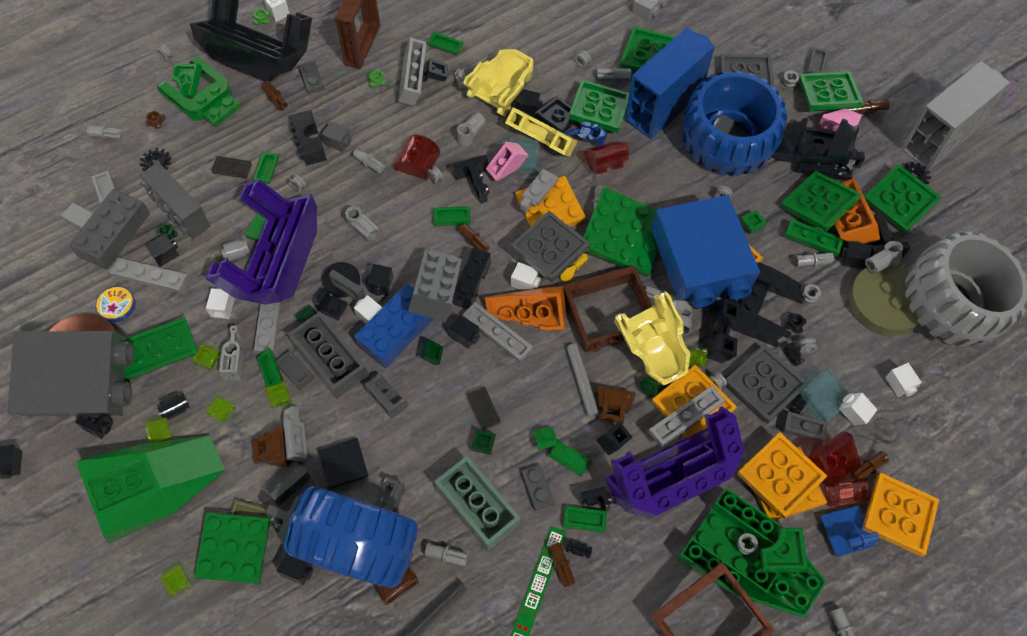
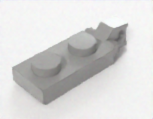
[520,169,558,213]
[283,406,308,463]

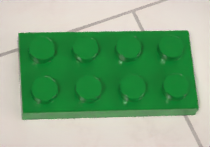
[125,317,199,382]

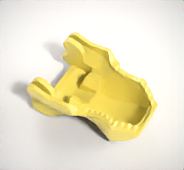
[463,49,534,117]
[614,292,691,385]

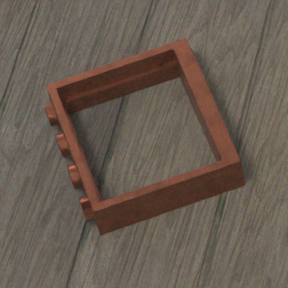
[335,0,381,69]
[563,265,652,353]
[652,562,775,636]

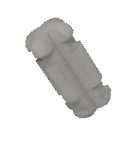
[455,69,466,89]

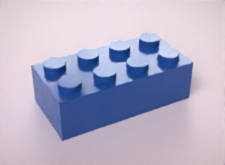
[354,284,433,368]

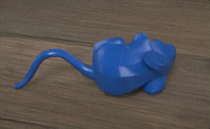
[563,122,608,146]

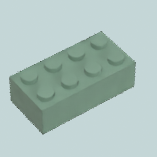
[434,456,521,552]

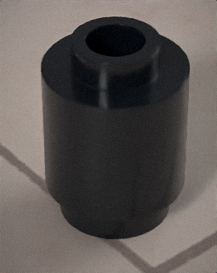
[157,393,190,420]

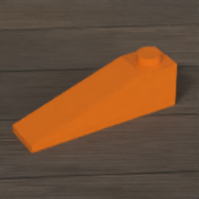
[835,178,880,244]
[485,286,566,331]

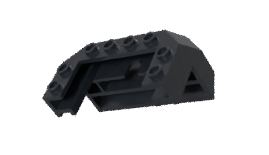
[190,0,312,82]

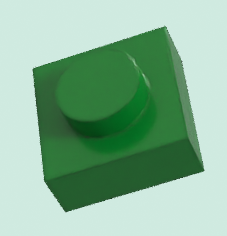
[740,210,767,234]
[533,426,558,450]

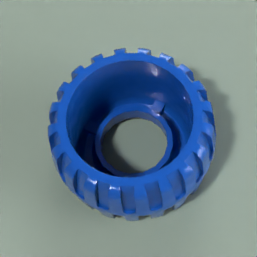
[682,70,787,176]
[284,486,418,588]

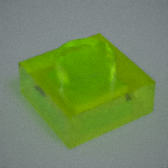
[192,345,221,371]
[266,382,292,408]
[206,396,236,424]
[145,417,172,443]
[160,565,192,597]

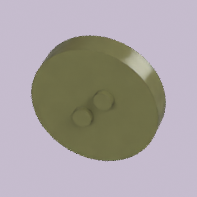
[849,265,920,337]

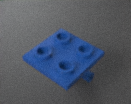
[819,506,879,557]

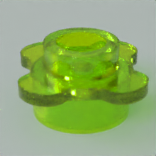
[690,348,708,367]

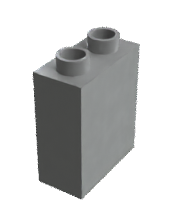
[900,61,1010,171]

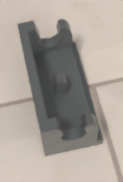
[365,374,409,419]
[374,478,405,513]

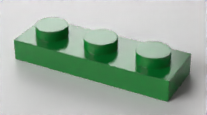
[784,219,844,257]

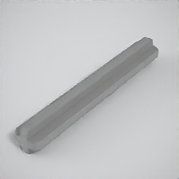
[567,344,598,416]

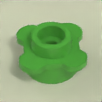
[253,9,270,24]
[368,70,386,87]

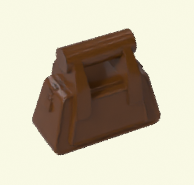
[597,386,636,424]
[252,425,289,467]
[377,568,419,606]

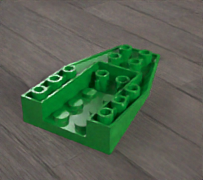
[76,435,225,543]
[676,488,827,618]

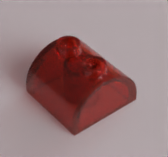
[394,134,441,180]
[583,141,629,174]
[808,431,861,488]

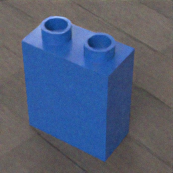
[625,27,715,139]
[651,195,760,308]

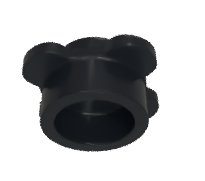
[784,313,807,334]

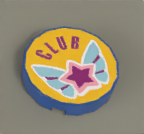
[95,286,136,322]

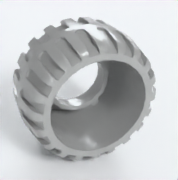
[905,231,1027,347]

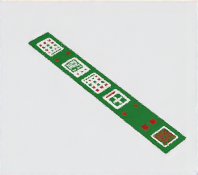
[510,526,566,636]

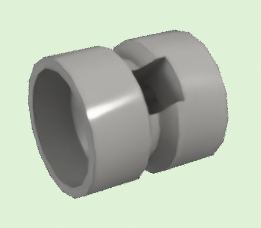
[673,300,693,335]

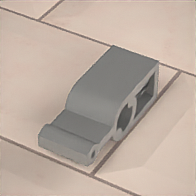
[219,326,244,380]

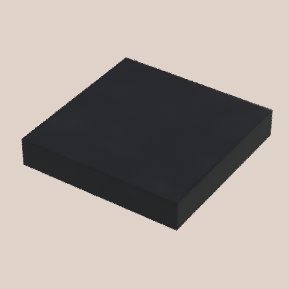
[534,97,578,133]
[318,438,369,490]

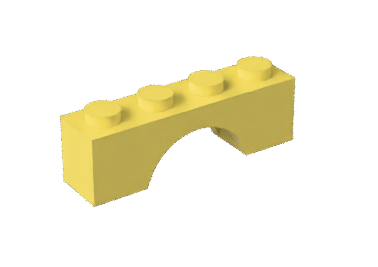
[505,107,578,157]

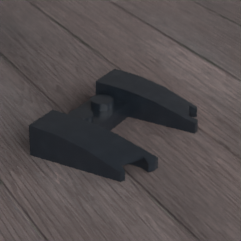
[775,118,859,164]
[732,262,804,347]

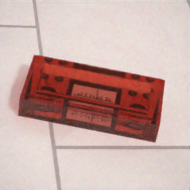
[825,479,870,507]

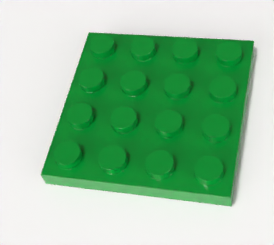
[583,187,658,277]

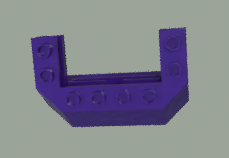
[205,179,317,305]
[604,407,745,520]

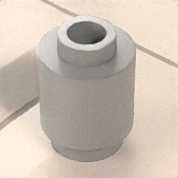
[220,239,250,262]

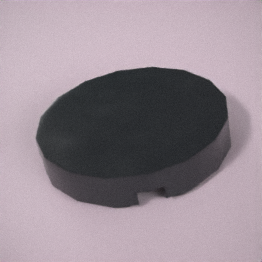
[323,262,361,298]

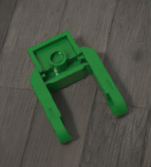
[157,56,242,127]

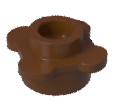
[145,111,166,129]

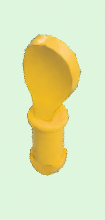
[560,253,588,282]

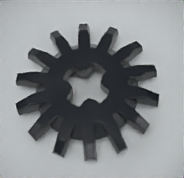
[139,148,172,171]
[903,162,931,184]

